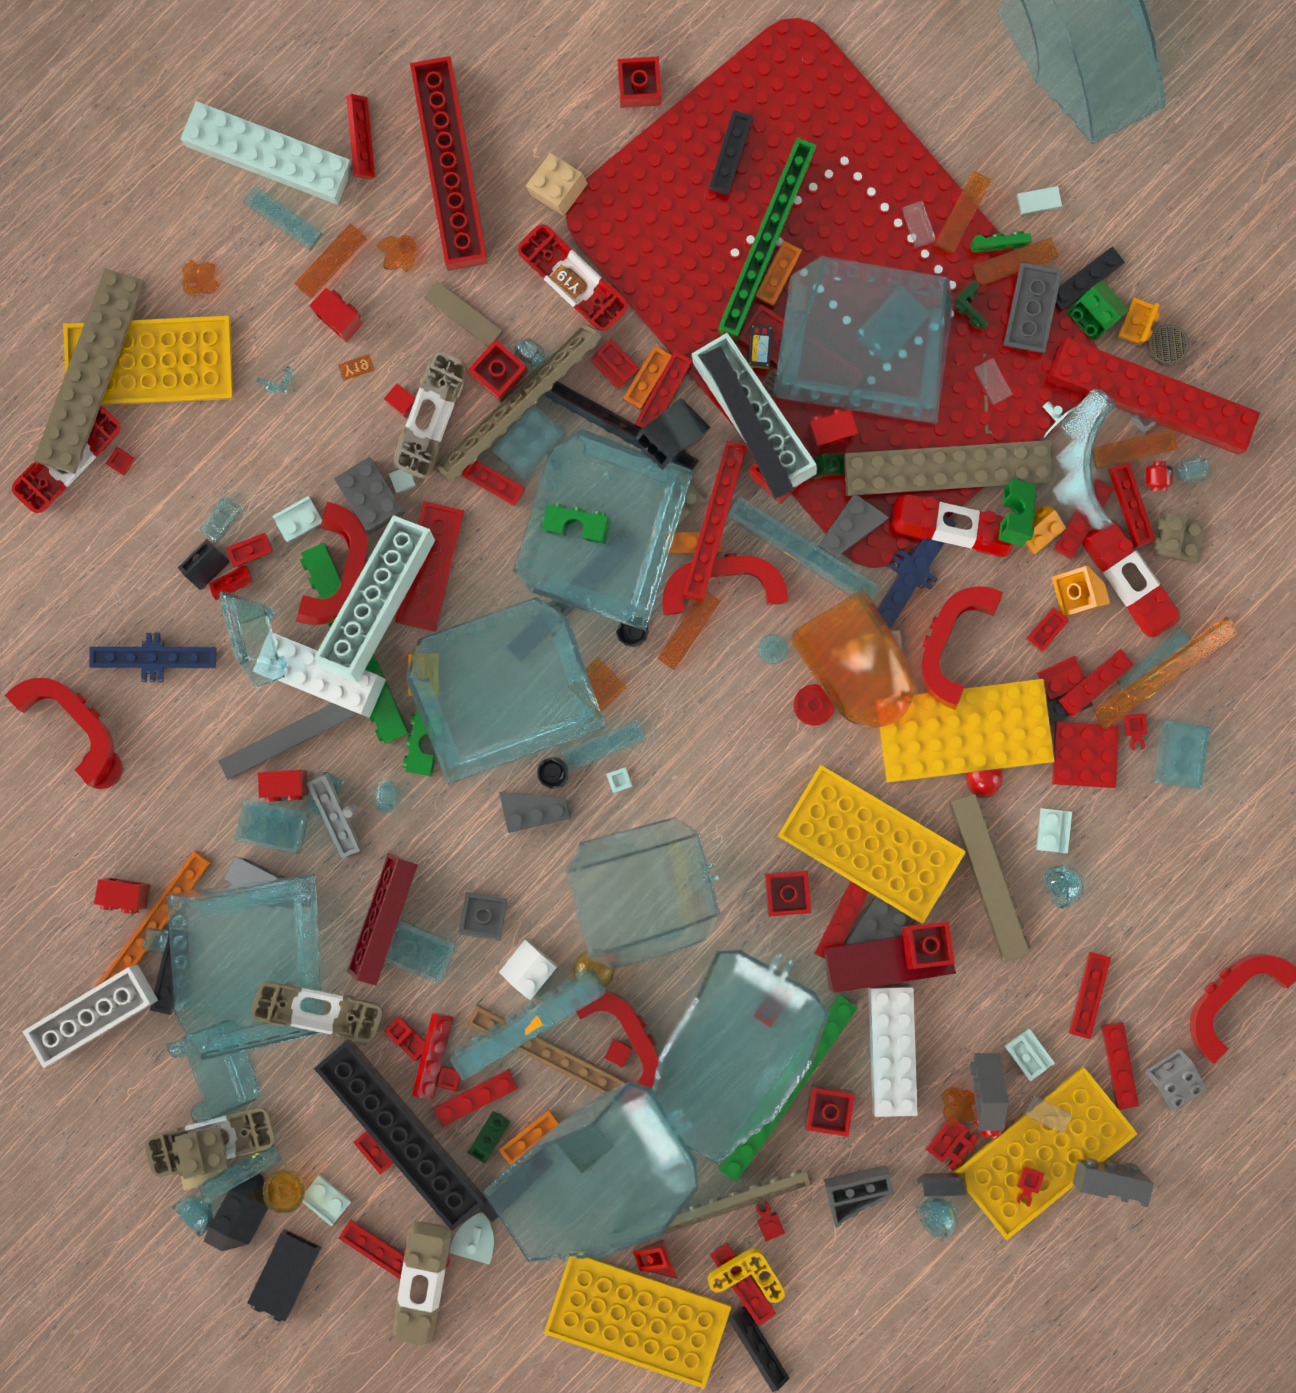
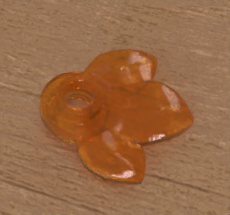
[377,235,416,272]
[182,259,220,296]
[942,1087,975,1127]

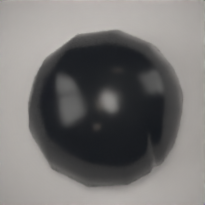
[616,616,649,648]
[537,757,569,789]

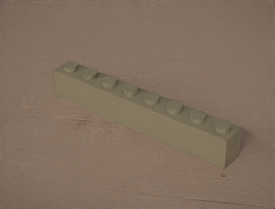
[948,794,1031,962]

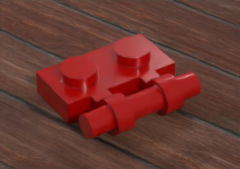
[925,1115,979,1171]

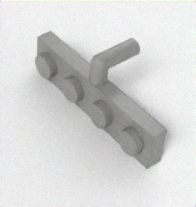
[307,773,362,858]

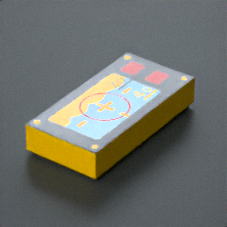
[748,324,772,369]

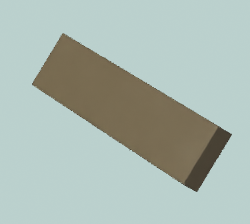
[425,281,503,347]

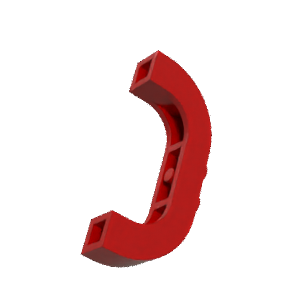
[296,501,368,625]
[662,553,788,616]
[921,586,1003,710]
[4,678,114,787]
[1190,954,1296,1064]
[571,990,660,1113]

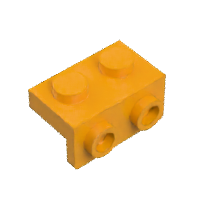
[1117,297,1161,346]
[1025,505,1066,554]

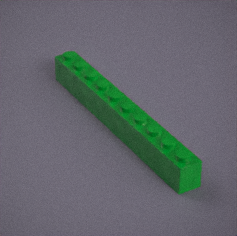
[717,137,816,342]
[300,543,410,744]
[718,993,858,1183]

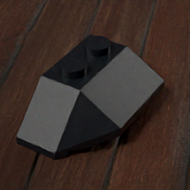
[204,1166,270,1251]

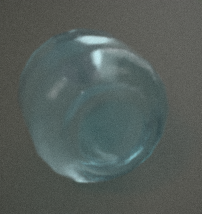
[514,338,545,369]
[1177,455,1210,485]
[372,781,401,813]

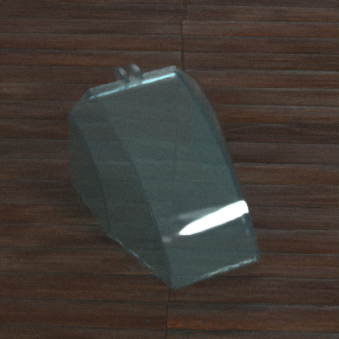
[998,0,1165,144]
[567,817,721,969]
[644,950,829,1164]
[483,1081,698,1262]

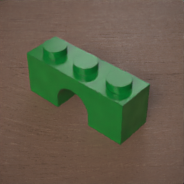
[999,478,1037,547]
[542,503,611,545]
[403,710,443,777]

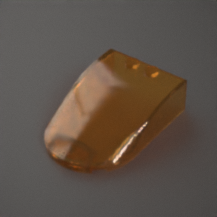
[790,589,914,728]

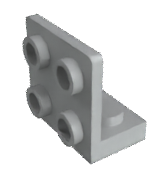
[1145,1049,1206,1112]

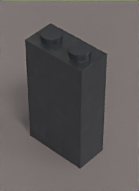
[633,398,711,471]
[247,1229,322,1322]

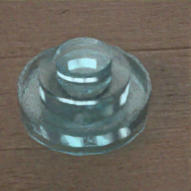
[757,634,788,665]

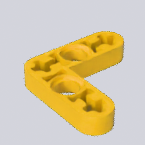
[707,1248,785,1303]

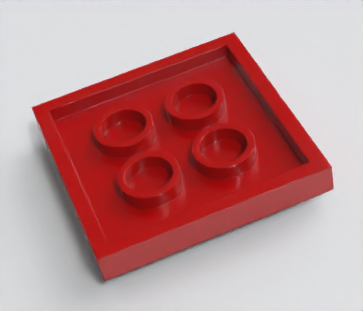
[1052,722,1119,788]

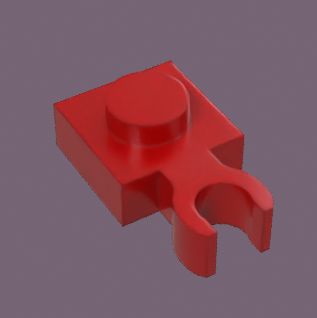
[1123,713,1148,750]
[1016,1166,1045,1207]
[756,1201,785,1242]

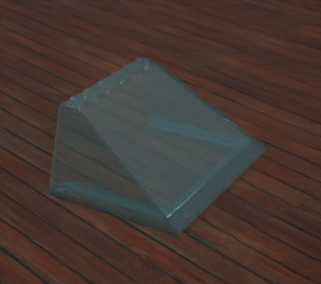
[773,256,954,424]
[513,429,693,631]
[406,597,606,785]
[167,874,322,1061]

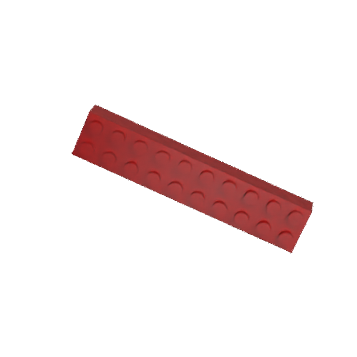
[410,56,488,271]
[1047,337,1261,455]

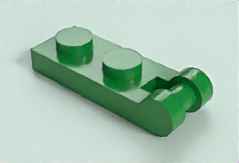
[970,231,1032,253]

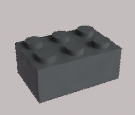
[334,456,405,534]

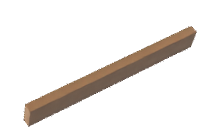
[467,1005,626,1101]

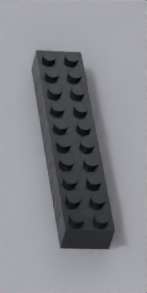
[314,1039,486,1231]

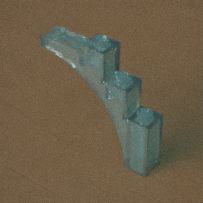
[1052,388,1116,530]

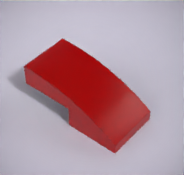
[384,1016,425,1062]

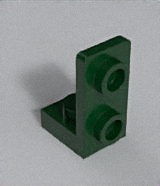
[954,280,989,331]
[810,454,845,479]
[467,1111,510,1164]

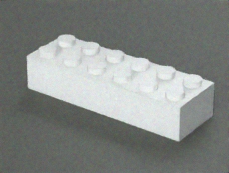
[252,631,386,718]
[22,964,158,1068]
[868,985,917,1117]

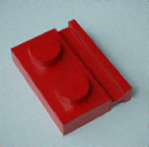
[589,339,640,390]
[1036,656,1086,700]

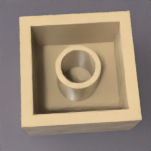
[526,153,588,217]

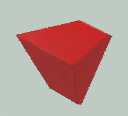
[633,1240,678,1279]

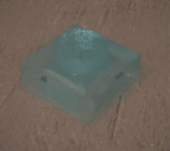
[142,927,169,953]

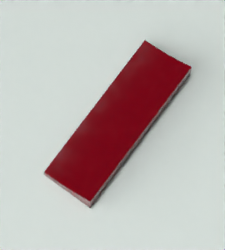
[347,853,418,986]
[824,935,956,993]

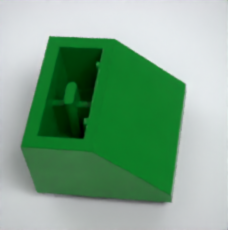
[1066,280,1130,342]

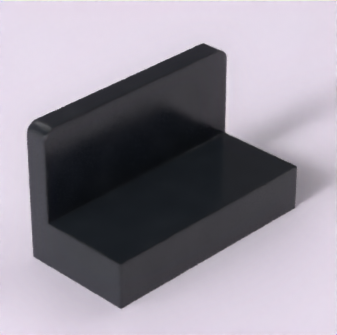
[178,539,229,590]
[917,1172,967,1197]

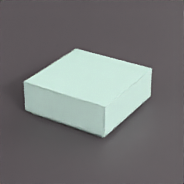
[389,469,416,494]
[606,767,633,793]

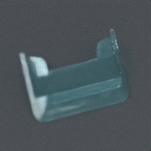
[219,591,288,688]
[166,1021,260,1124]

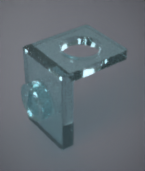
[256,366,294,394]

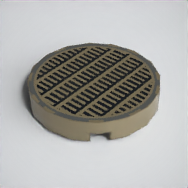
[1147,324,1190,366]

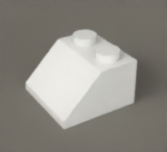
[499,939,558,1000]

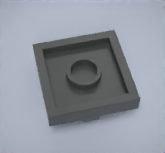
[459,892,507,941]

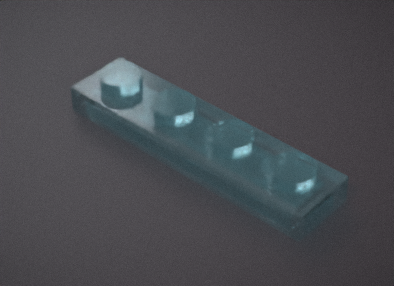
[243,185,322,251]
[1117,628,1194,698]
[561,720,647,772]
[198,1143,282,1203]

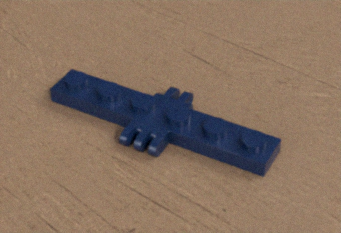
[871,515,956,629]
[89,633,216,683]

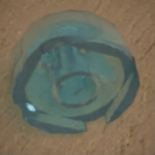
[1044,865,1084,909]
[171,1195,213,1238]
[916,1197,958,1242]

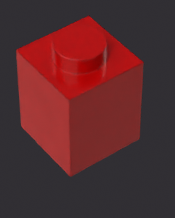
[384,383,415,418]

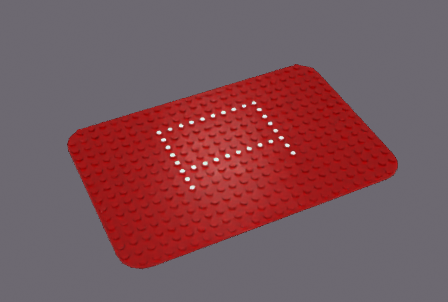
[566,18,1098,568]

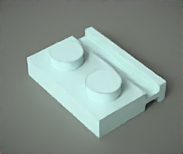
[272,496,322,543]
[1036,808,1072,853]
[1004,1028,1055,1081]
[299,1174,352,1226]

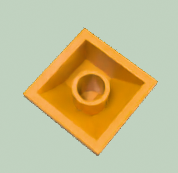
[1052,566,1110,616]

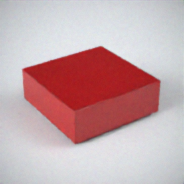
[105,447,136,476]
[604,1039,632,1068]
[436,1065,463,1092]

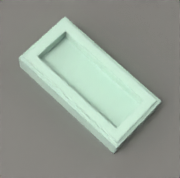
[1017,186,1062,216]

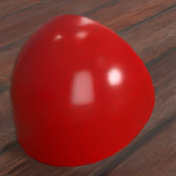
[965,769,1003,798]

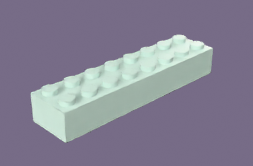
[181,101,353,205]
[692,333,817,487]
[314,515,435,683]

